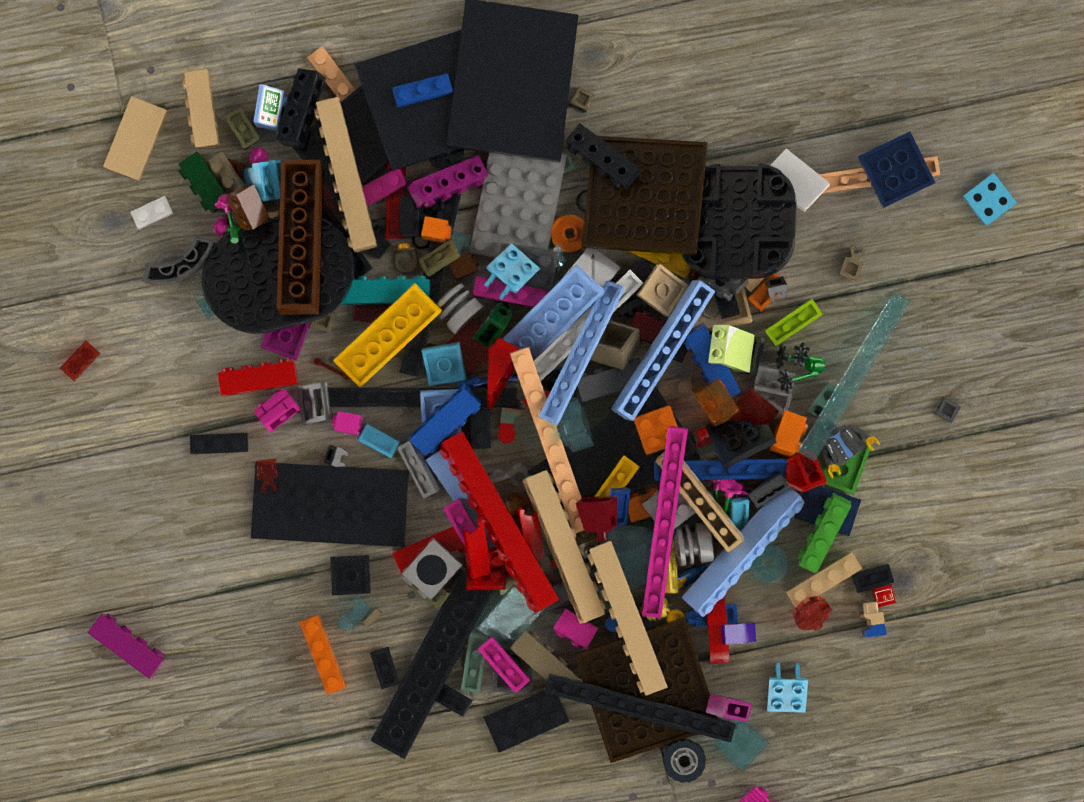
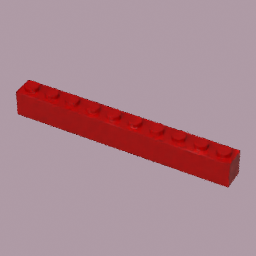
[439,432,559,614]

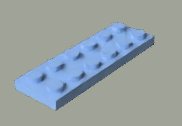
[502,264,605,361]

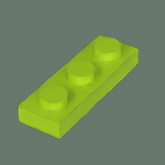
[764,299,823,347]

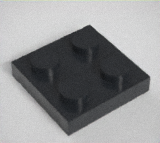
[330,555,371,596]

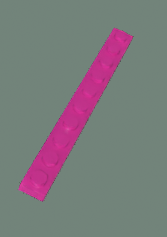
[642,426,688,618]

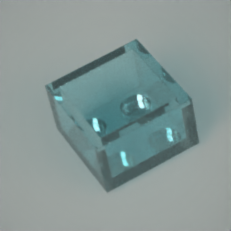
[558,397,595,452]

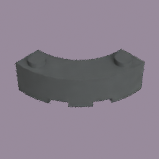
[143,236,216,285]

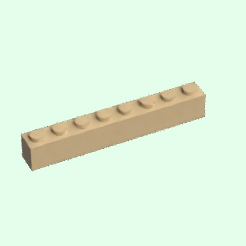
[314,97,377,253]
[522,470,605,624]
[587,541,667,695]

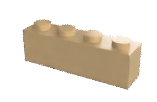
[182,69,220,150]
[785,552,862,609]

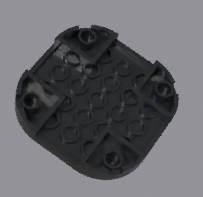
[682,164,797,279]

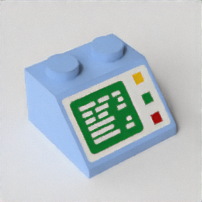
[254,84,288,131]

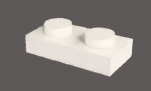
[130,196,174,230]

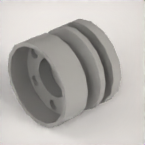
[436,283,483,334]
[674,522,714,566]

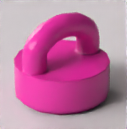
[249,148,269,164]

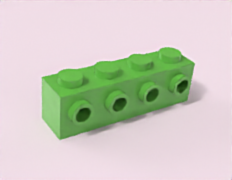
[797,493,851,574]

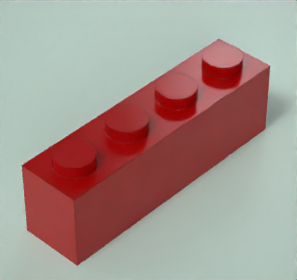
[218,358,299,397]
[392,527,465,574]

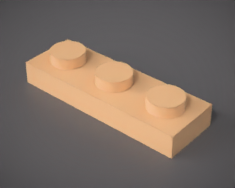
[307,46,355,102]

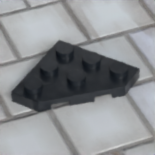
[705,417,777,469]

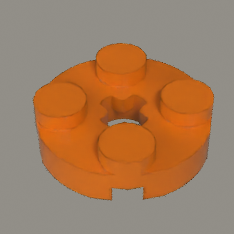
[551,215,584,253]

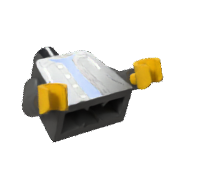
[820,420,880,478]

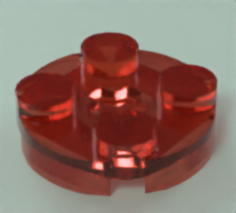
[793,596,832,631]

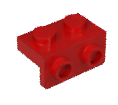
[466,565,506,590]

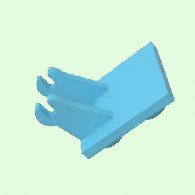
[485,243,540,300]
[767,662,808,713]

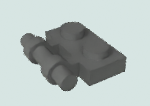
[698,276,748,301]

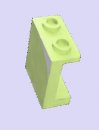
[708,325,755,373]

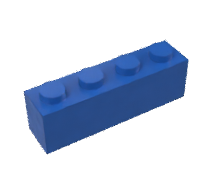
[683,323,741,403]
[409,384,481,456]

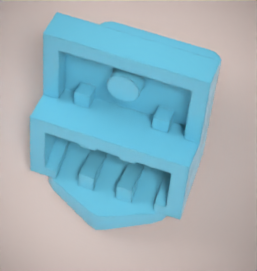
[244,159,285,201]

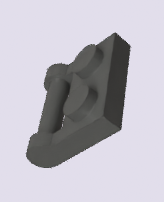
[297,382,333,425]

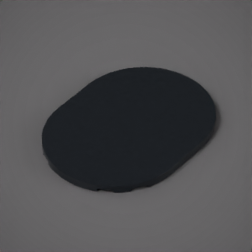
[202,215,355,334]

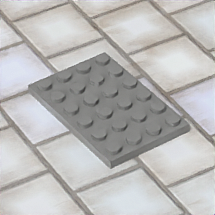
[469,153,567,258]

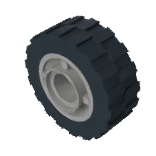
[663,739,706,783]

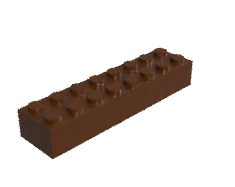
[277,160,323,315]

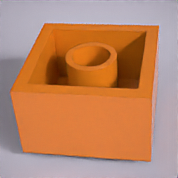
[634,405,678,455]
[768,410,808,459]

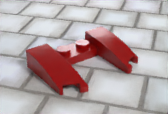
[464,508,544,578]

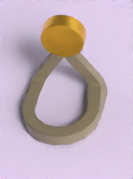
[393,244,418,274]

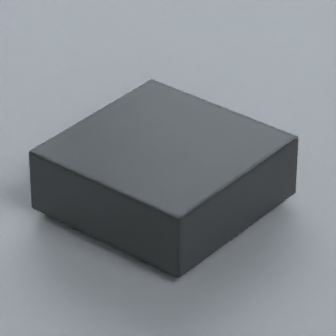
[935,397,961,423]

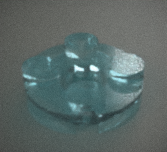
[750,545,788,583]

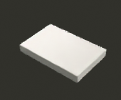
[770,149,830,212]

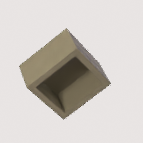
[590,320,640,370]

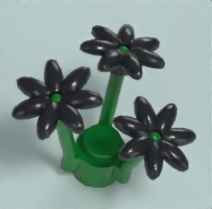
[775,342,825,394]

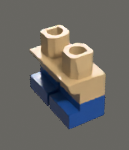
[860,602,887,638]

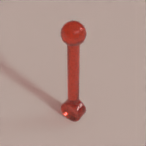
[314,358,350,380]

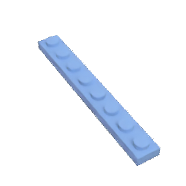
[538,280,625,425]

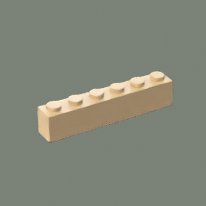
[656,452,744,552]

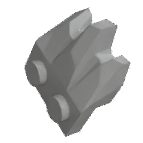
[751,364,796,419]

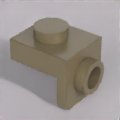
[576,531,599,559]

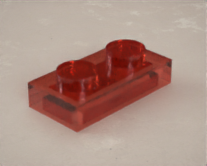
[60,340,101,382]

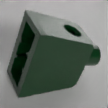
[473,302,513,349]

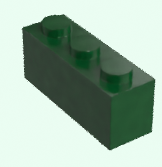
[178,151,226,214]

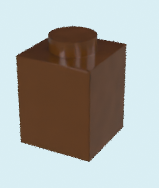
[449,253,479,281]

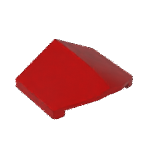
[785,449,827,492]

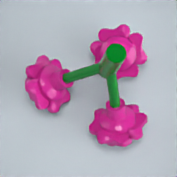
[213,194,241,243]

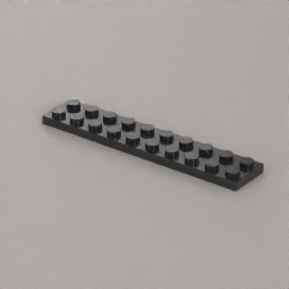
[371,570,494,759]

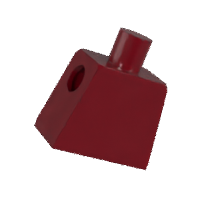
[576,496,617,542]

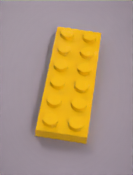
[333,283,442,387]

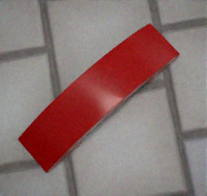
[706,597,730,664]

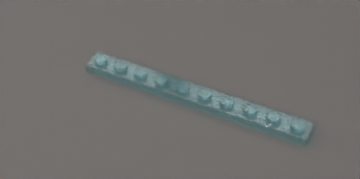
[798,292,911,461]

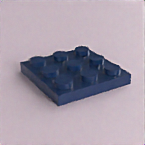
[858,132,936,208]

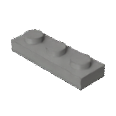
[397,441,441,499]

